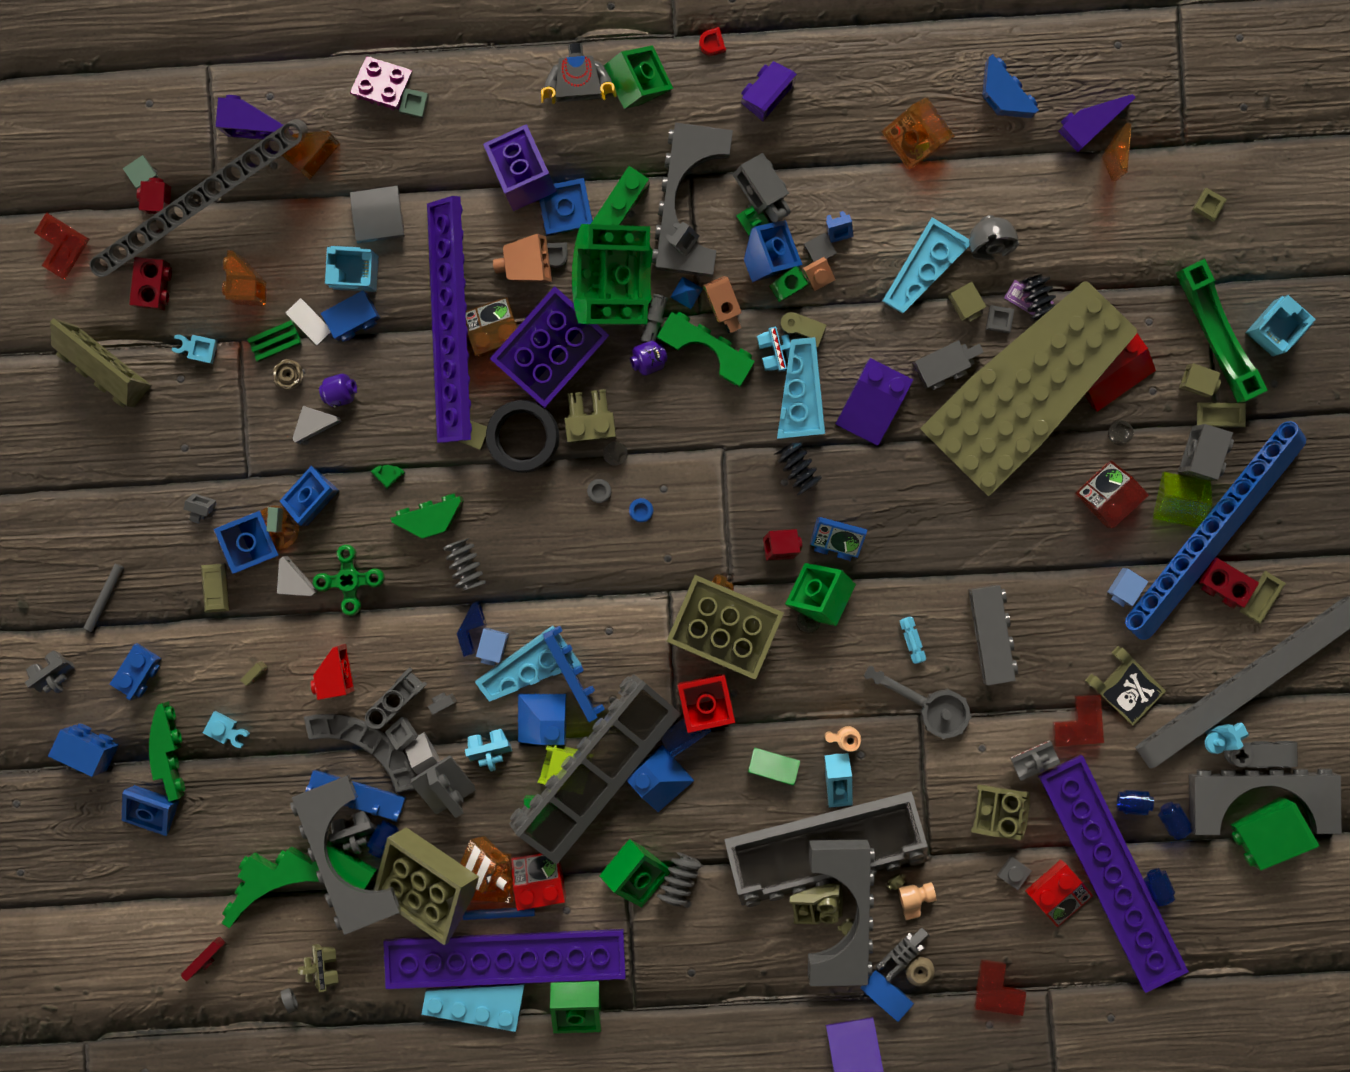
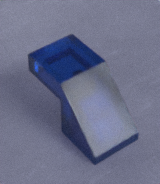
[457,601,487,657]

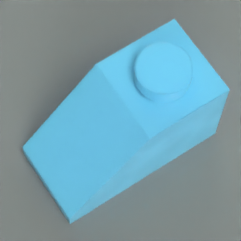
[825,753,853,808]

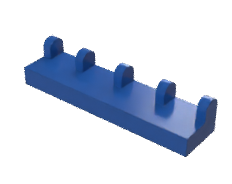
[543,626,605,722]
[305,770,406,822]

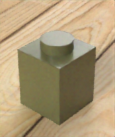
[948,282,986,322]
[1179,363,1221,397]

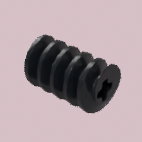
[1019,274,1057,321]
[774,442,822,496]

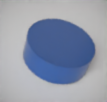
[629,498,653,522]

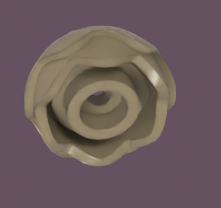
[273,359,303,389]
[905,956,935,986]

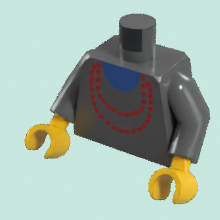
[541,43,617,104]

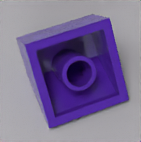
[741,61,797,122]

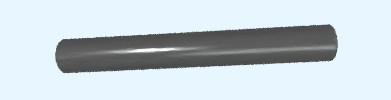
[84,563,124,632]

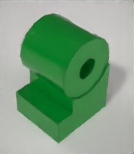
[769,266,810,303]

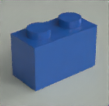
[321,290,380,342]

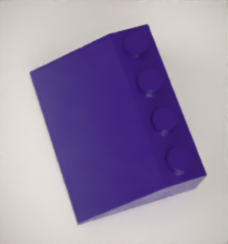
[490,286,609,408]

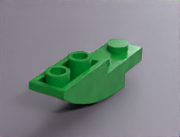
[149,701,185,801]

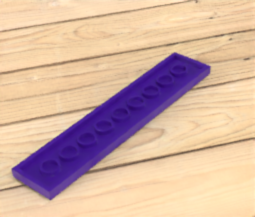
[427,196,472,443]
[1038,755,1189,993]
[383,929,626,989]

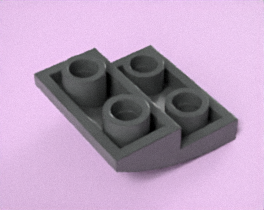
[350,186,405,244]

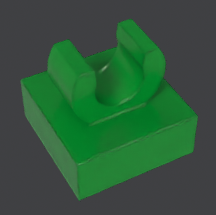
[736,206,769,237]

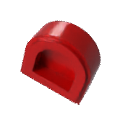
[699,27,726,56]

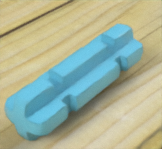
[900,617,926,664]

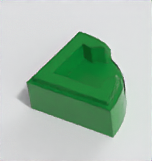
[371,465,405,489]

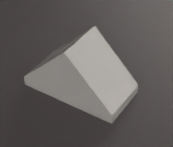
[293,406,342,444]
[277,556,319,596]
[405,732,441,775]

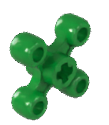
[312,544,385,616]

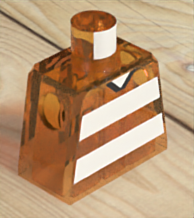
[460,836,513,894]

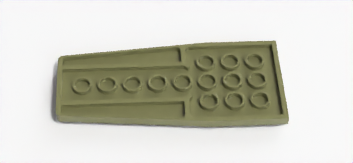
[920,282,1137,496]

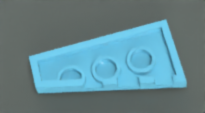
[882,218,970,314]
[777,337,825,439]
[475,625,581,702]
[421,983,525,1032]

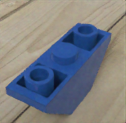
[982,54,1039,118]

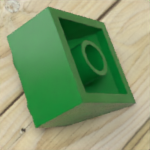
[603,45,674,109]
[785,563,856,626]
[599,839,670,908]
[550,980,601,1034]

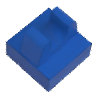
[826,211,854,243]

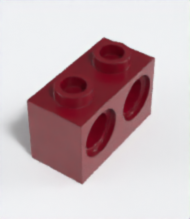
[129,257,172,311]
[1197,558,1259,609]

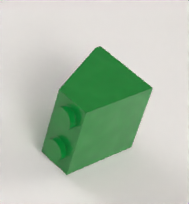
[1230,796,1319,870]

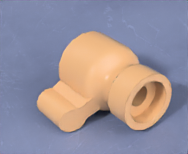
[824,726,861,752]
[898,882,937,920]

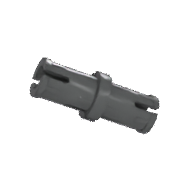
[640,294,668,342]

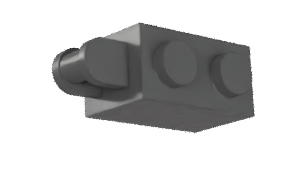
[732,153,790,223]

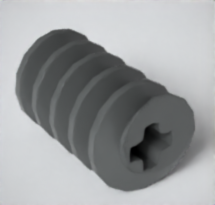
[443,538,486,591]
[657,852,702,907]

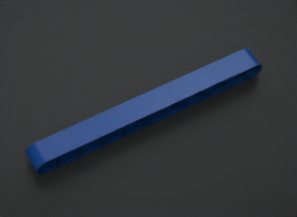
[1125,421,1306,640]

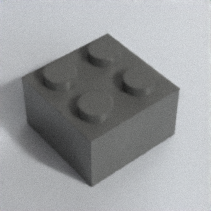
[1178,424,1234,481]

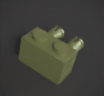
[565,389,617,443]

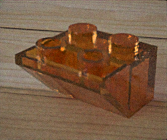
[222,250,266,306]

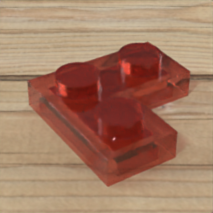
[34,212,90,279]
[1052,694,1104,747]
[974,960,1026,1016]

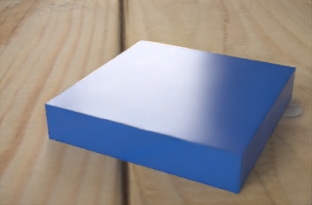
[539,178,593,236]

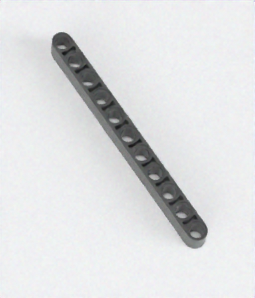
[89,119,308,277]
[1135,596,1350,768]

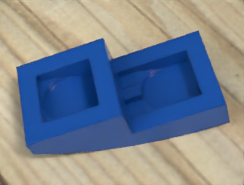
[860,970,914,1022]

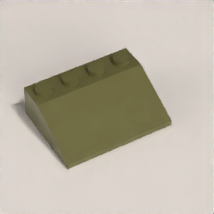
[50,318,151,408]
[666,575,784,680]
[374,827,479,945]

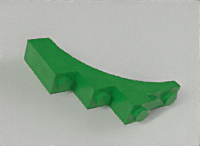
[221,840,378,928]

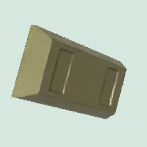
[1197,403,1246,427]
[201,564,229,613]
[1239,571,1286,624]

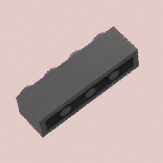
[968,584,1018,685]

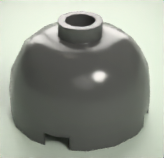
[969,215,1019,260]

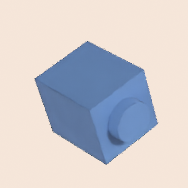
[1107,568,1148,607]
[476,628,509,666]

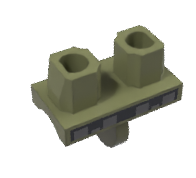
[298,944,338,992]

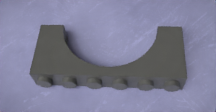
[652,123,733,278]
[1189,768,1342,835]
[290,774,401,935]
[808,840,875,986]

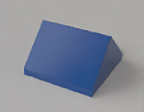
[280,466,339,526]
[122,785,179,836]

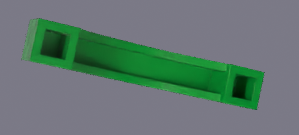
[1175,259,1268,403]

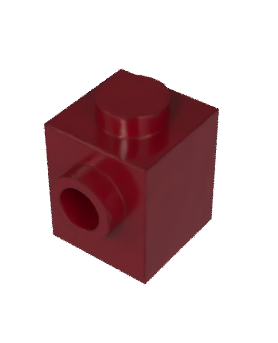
[136,178,171,215]
[763,529,802,561]

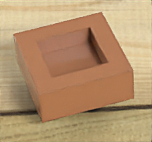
[803,257,836,291]

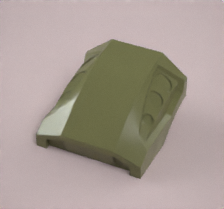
[971,784,1030,841]
[789,883,843,924]

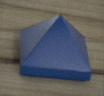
[670,277,703,309]

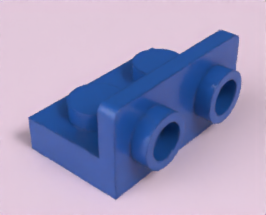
[110,643,161,701]

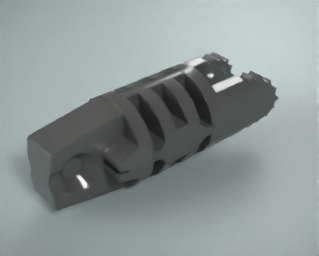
[875,928,930,982]

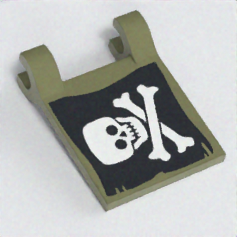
[1085,646,1166,726]

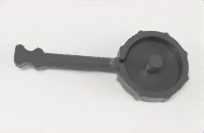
[864,666,971,739]

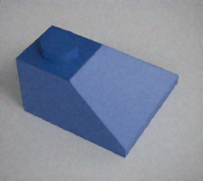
[744,220,802,282]
[518,694,566,745]
[627,744,694,812]

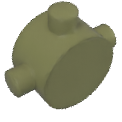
[887,874,905,890]
[838,918,853,936]

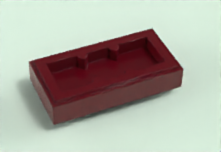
[181,937,226,982]

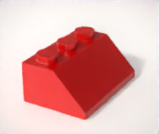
[1084,333,1156,412]

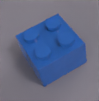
[48,724,119,777]

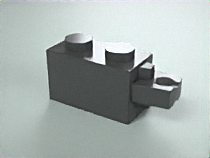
[912,340,984,390]

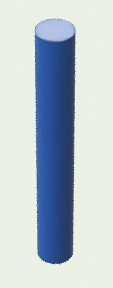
[463,908,535,920]

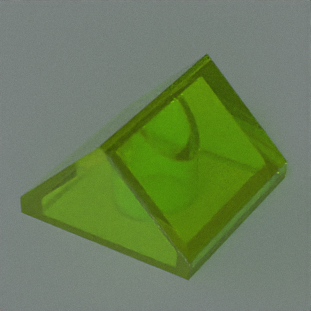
[1153,472,1212,528]

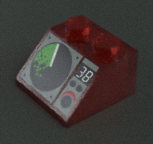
[1075,460,1149,528]

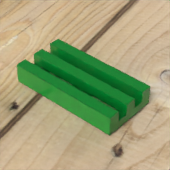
[247,320,302,362]

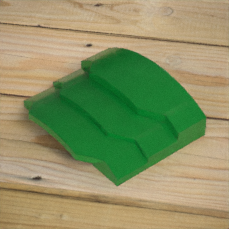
[572,224,653,324]

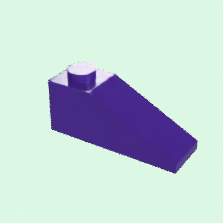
[1058,94,1136,152]

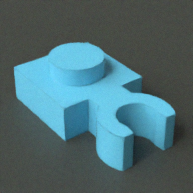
[172,335,218,364]
[203,711,250,748]

